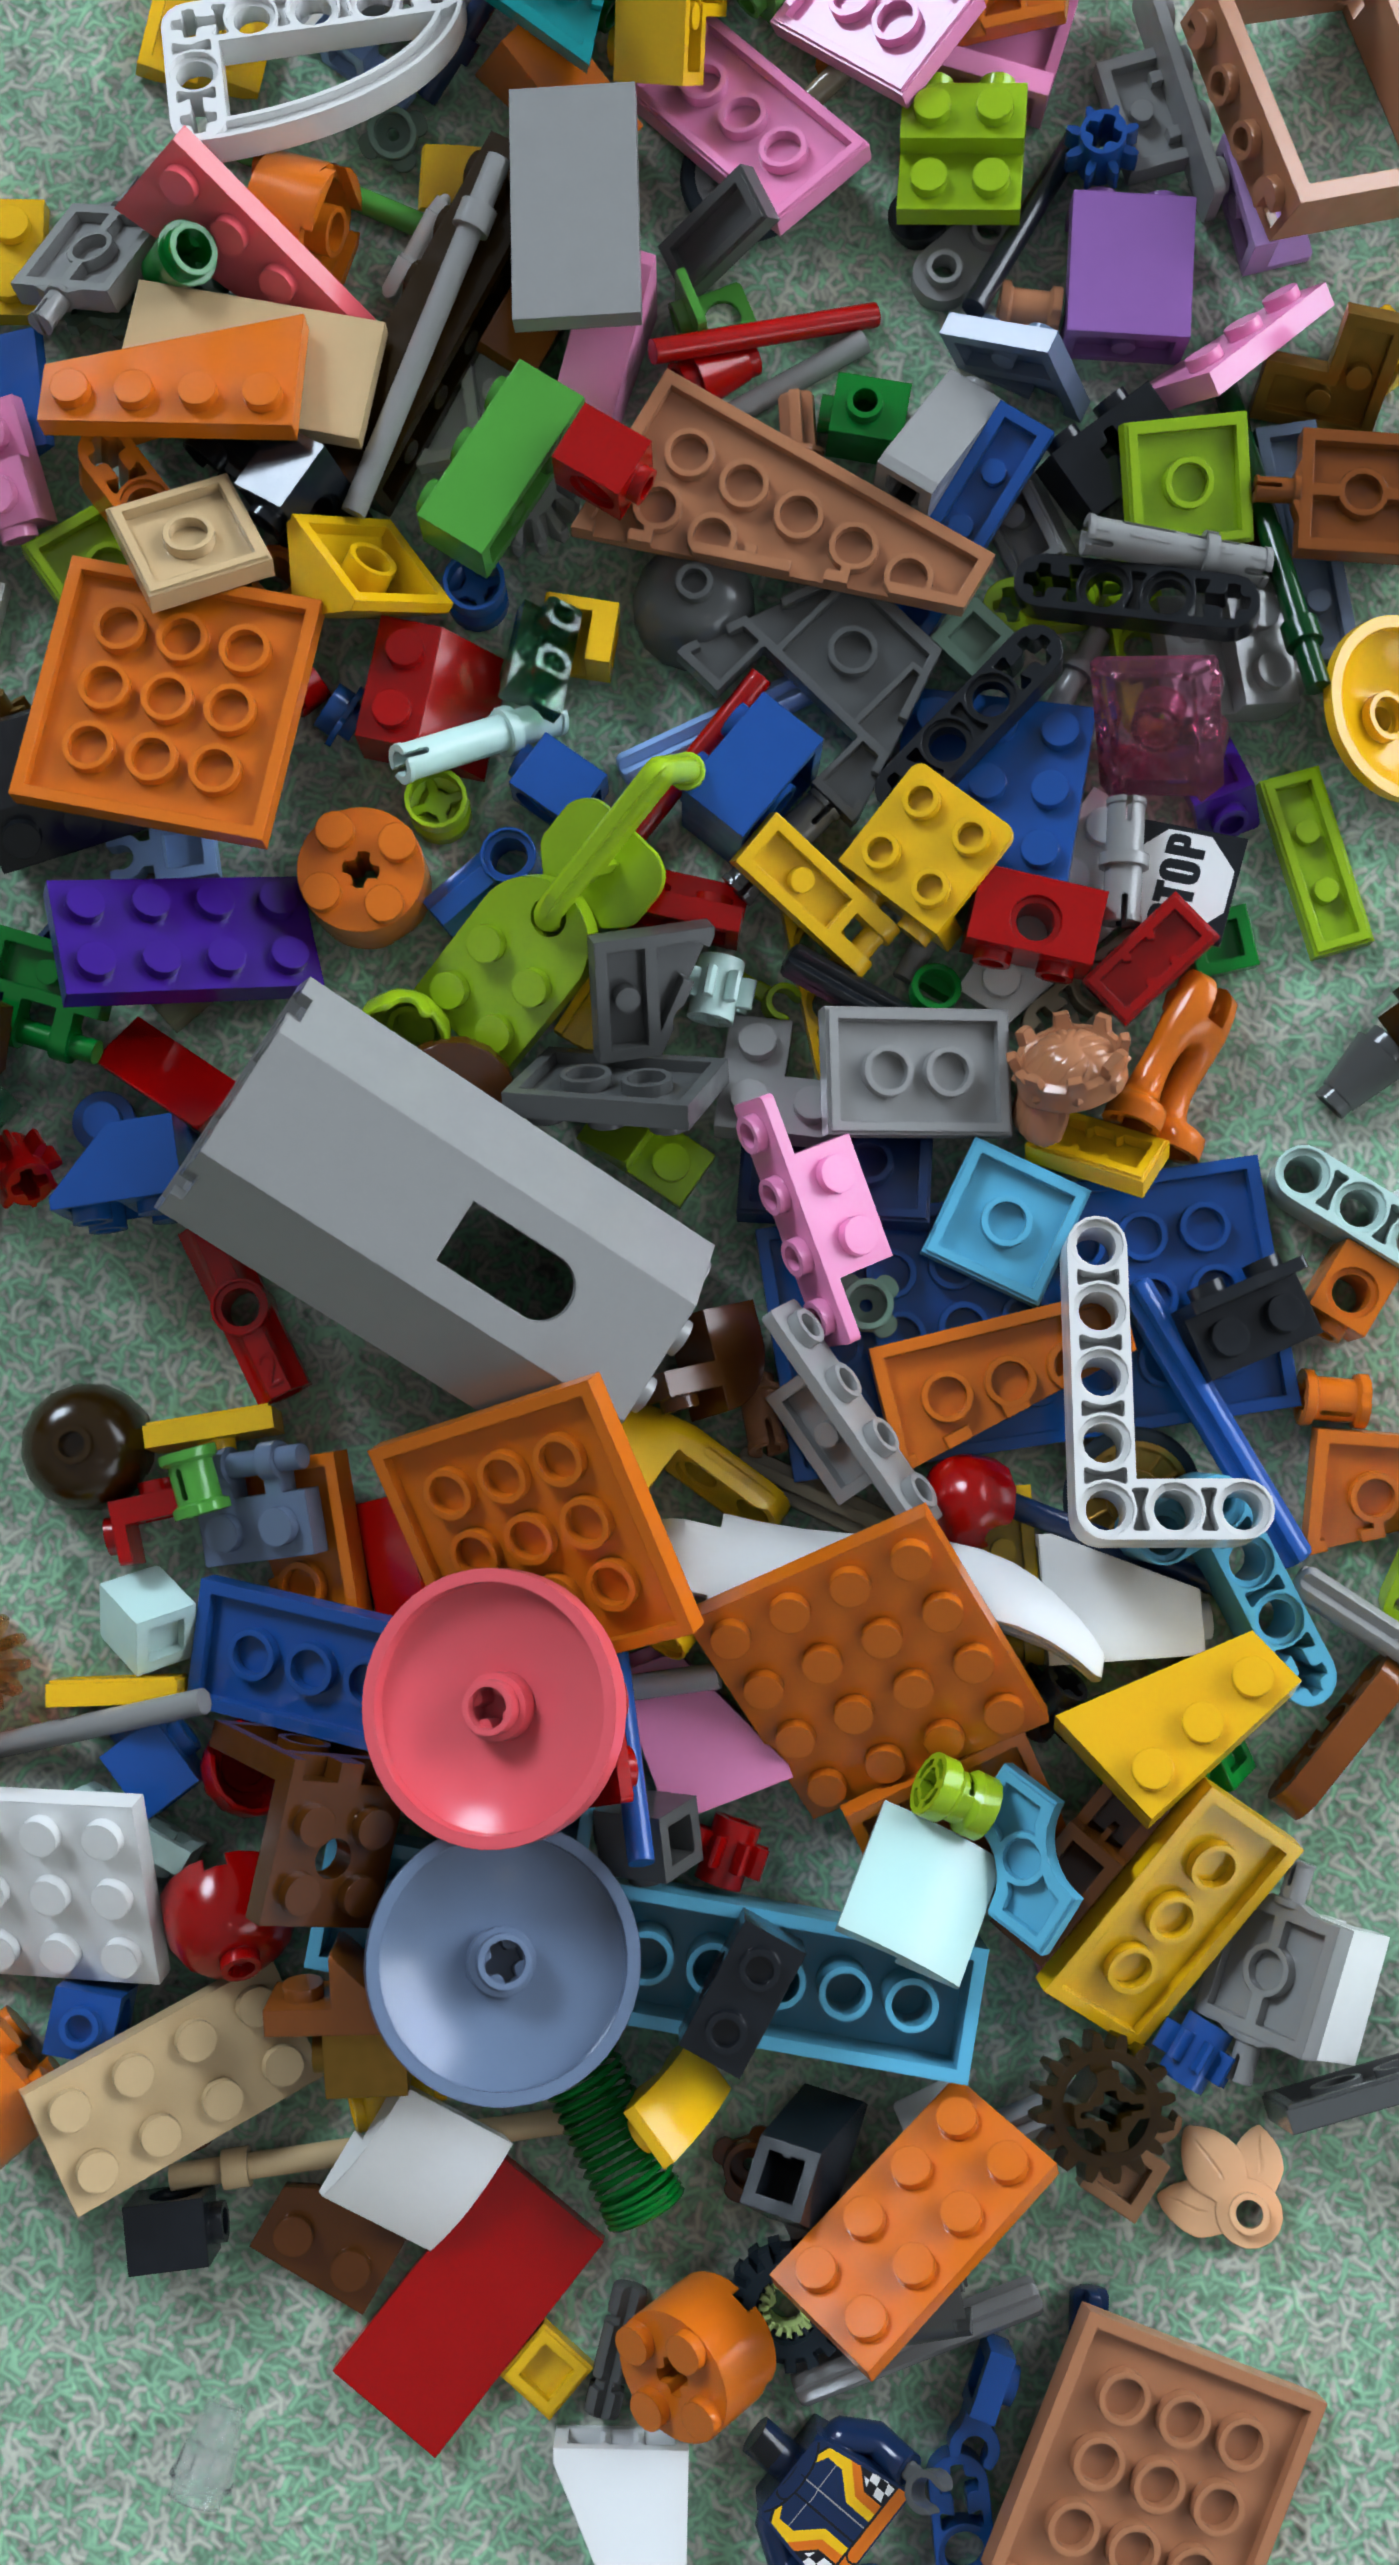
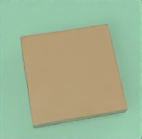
[105,473,275,614]

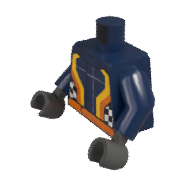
[743,2414,953,2565]

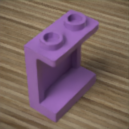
[1060,186,1197,365]

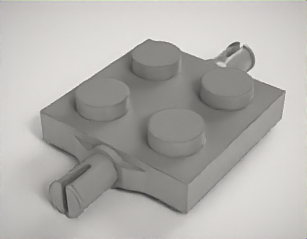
[10,175,156,336]
[1193,1859,1354,2087]

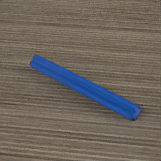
[1129,1277,1311,1569]

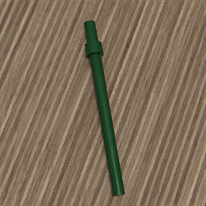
[1215,382,1331,695]

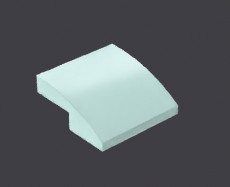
[834,1800,997,1989]

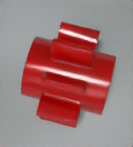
[0,1128,63,1209]
[694,1812,770,1892]

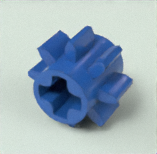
[1064,105,1139,190]
[1152,2010,1236,2096]

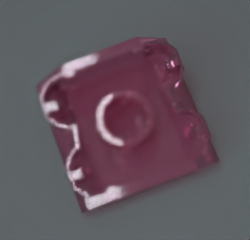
[1090,655,1230,802]

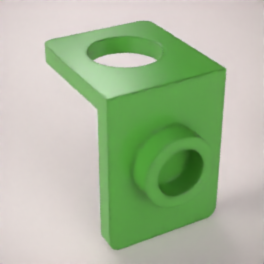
[668,267,756,334]

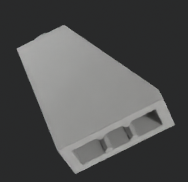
[873,368,1003,517]

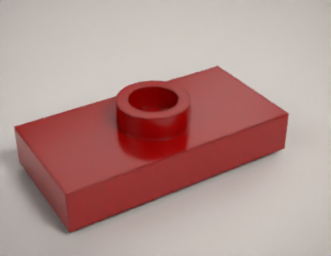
[1081,891,1220,1028]

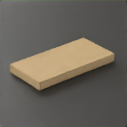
[122,279,388,450]

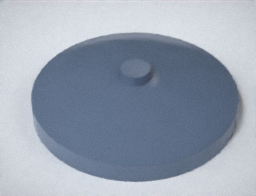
[363,1831,641,2108]

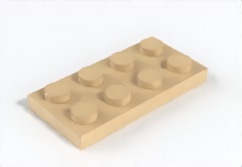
[18,1961,324,2218]

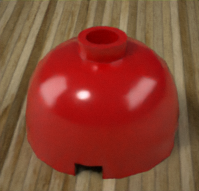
[160,1850,295,1982]

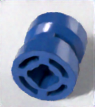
[442,559,509,632]

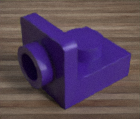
[1169,734,1260,837]

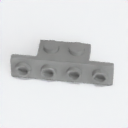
[1092,0,1230,223]
[762,1299,942,1521]

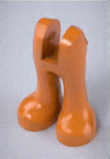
[1102,969,1238,1165]

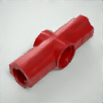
[178,1229,312,1405]

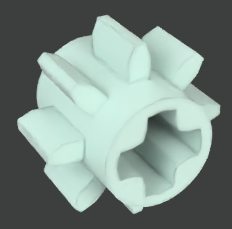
[686,952,757,1027]

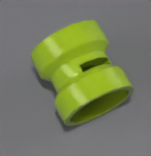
[404,770,472,845]
[910,1752,1003,1841]

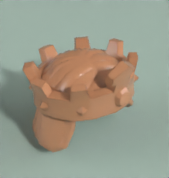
[1006,1010,1132,1148]

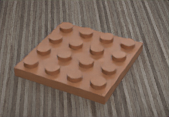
[981,2301,1328,2565]

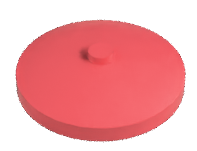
[362,1568,627,1850]

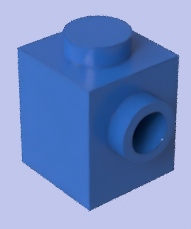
[99,1719,202,1820]

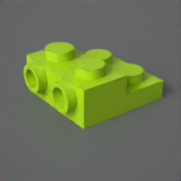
[896,72,1028,225]

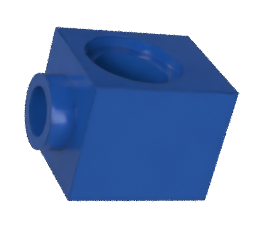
[508,732,609,826]
[42,1979,139,2060]

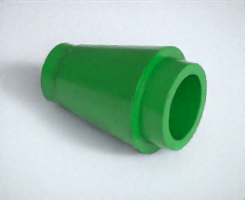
[141,219,218,287]

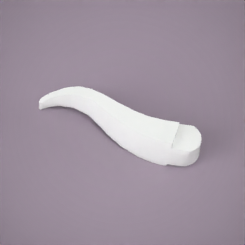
[662,1513,1104,1683]

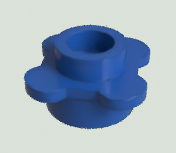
[313,683,365,747]

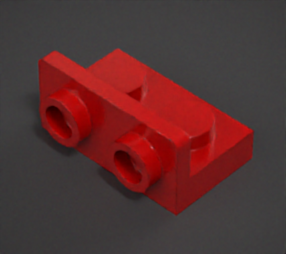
[629,870,747,951]

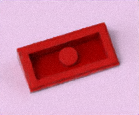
[97,1016,236,1134]

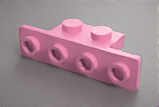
[734,1093,893,1347]

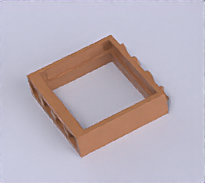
[1180,0,1399,241]

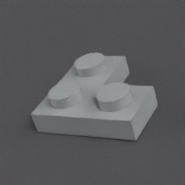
[714,1015,832,1148]

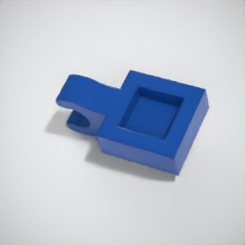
[946,2334,1021,2471]

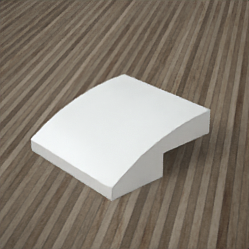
[319,2085,513,2251]

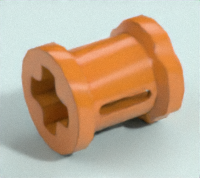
[1293,1368,1373,1430]

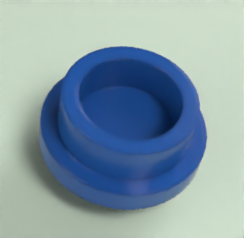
[72,1091,137,1148]

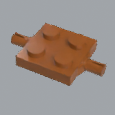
[1252,427,1399,565]

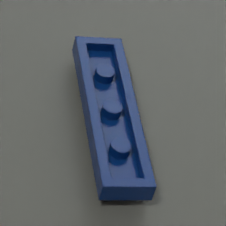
[894,400,1054,637]

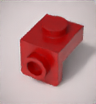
[102,1477,178,1566]

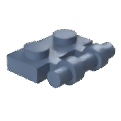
[198,1440,329,1568]

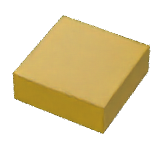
[500,2317,594,2421]

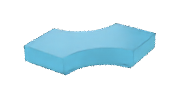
[984,1763,1084,1956]

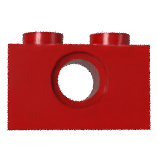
[959,865,1109,984]

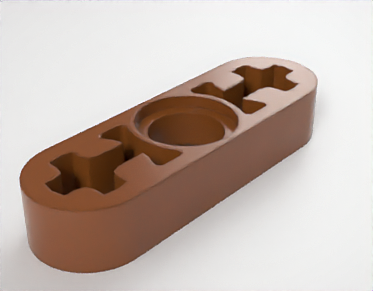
[1268,1654,1399,1820]

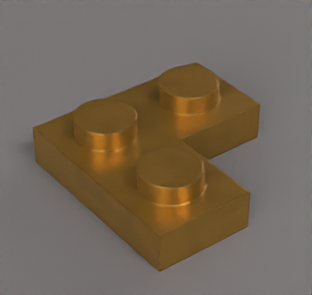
[1249,302,1399,432]

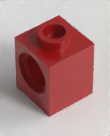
[551,402,657,521]

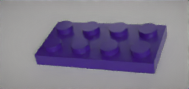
[43,876,325,1008]

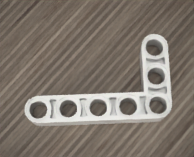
[1060,1216,1275,1548]

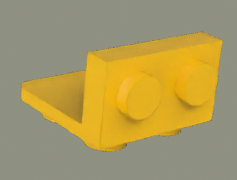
[838,763,1014,952]

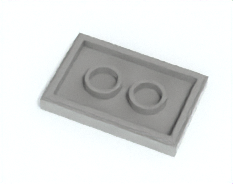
[818,1006,1013,1139]

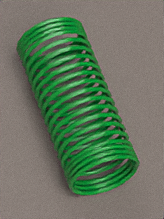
[547,2045,685,2233]

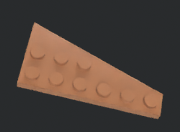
[570,368,996,617]

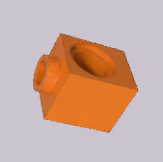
[1304,1238,1399,1344]

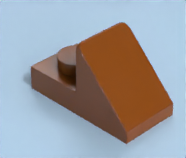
[263,1931,380,2037]

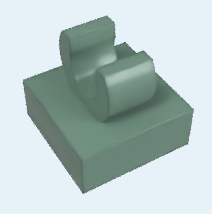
[930,595,1015,682]

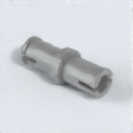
[1098,794,1150,929]

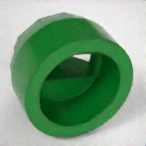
[908,963,962,1008]

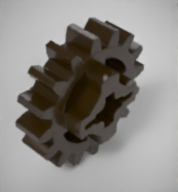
[1027,2029,1176,2184]

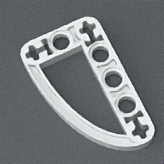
[161,0,467,163]

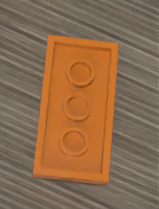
[769,2083,1059,2382]

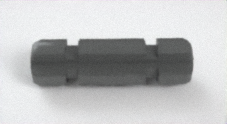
[585,2279,648,2420]

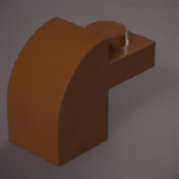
[644,1299,765,1422]

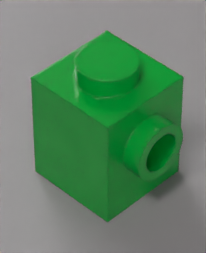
[816,372,912,465]

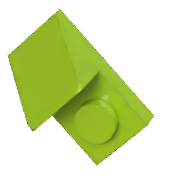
[576,1123,715,1210]

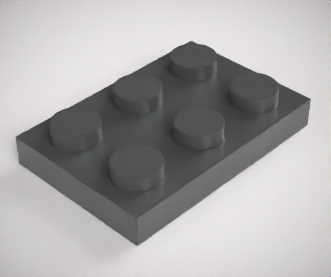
[501,1046,729,1136]

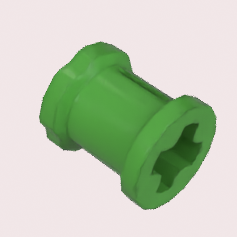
[157,1442,232,1522]

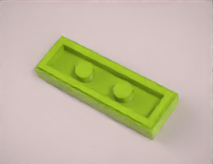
[1255,765,1375,961]

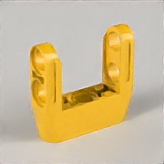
[622,1405,791,1660]

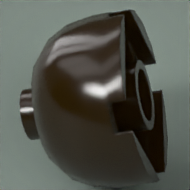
[21,1383,155,1510]

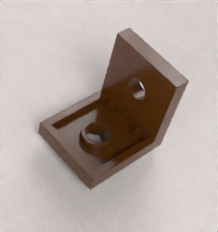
[209,1720,401,1928]

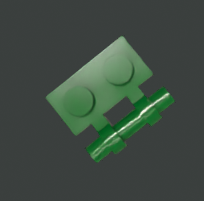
[0,925,112,1065]

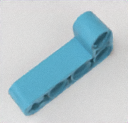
[1114,1472,1337,1707]

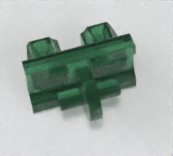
[498,596,583,724]

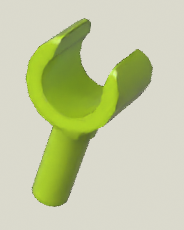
[743,972,802,1020]

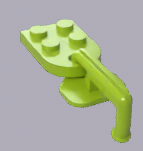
[413,751,706,1072]

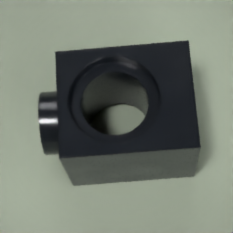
[122,2185,230,2277]

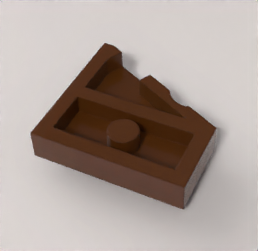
[249,2181,406,2315]

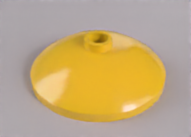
[1323,615,1399,803]

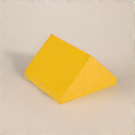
[287,513,454,619]

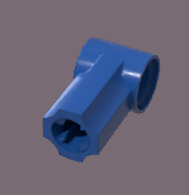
[423,827,543,939]

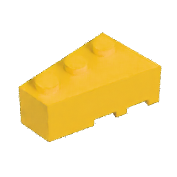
[1054,1630,1302,1830]

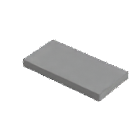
[509,81,643,333]

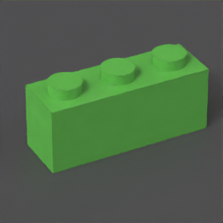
[416,359,585,579]

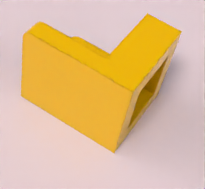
[538,592,621,683]

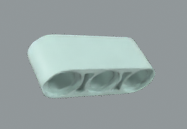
[1267,1145,1399,1268]

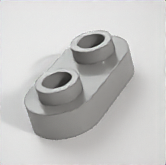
[911,225,1009,312]

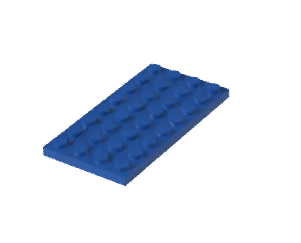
[755,1155,1302,1483]

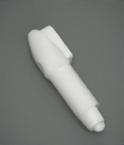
[382,194,451,305]

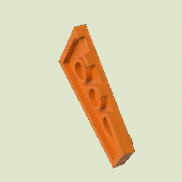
[37,314,309,441]

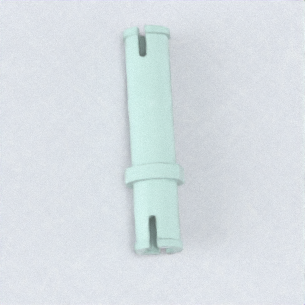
[389,696,569,785]

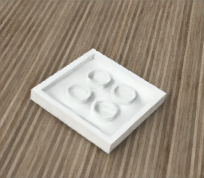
[0,1787,171,1985]

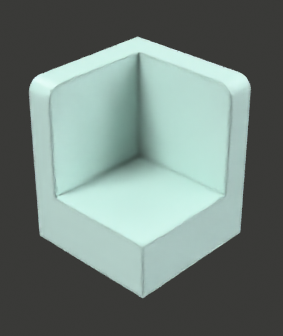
[99,1566,196,1677]

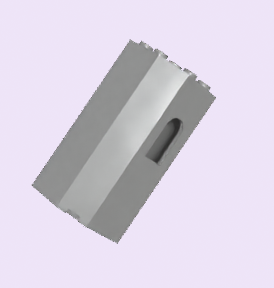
[154,976,715,1424]

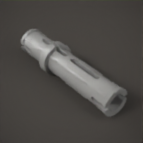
[1079,513,1274,589]

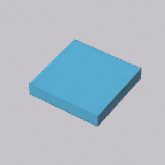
[919,1136,1092,1308]

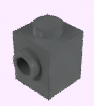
[593,1790,704,1887]

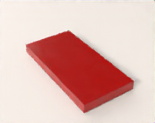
[333,2155,605,2458]

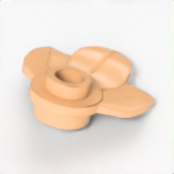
[1157,2124,1284,2249]

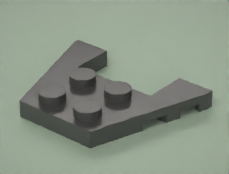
[677,585,942,829]

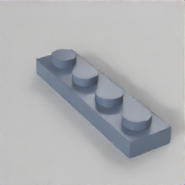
[1253,419,1356,667]

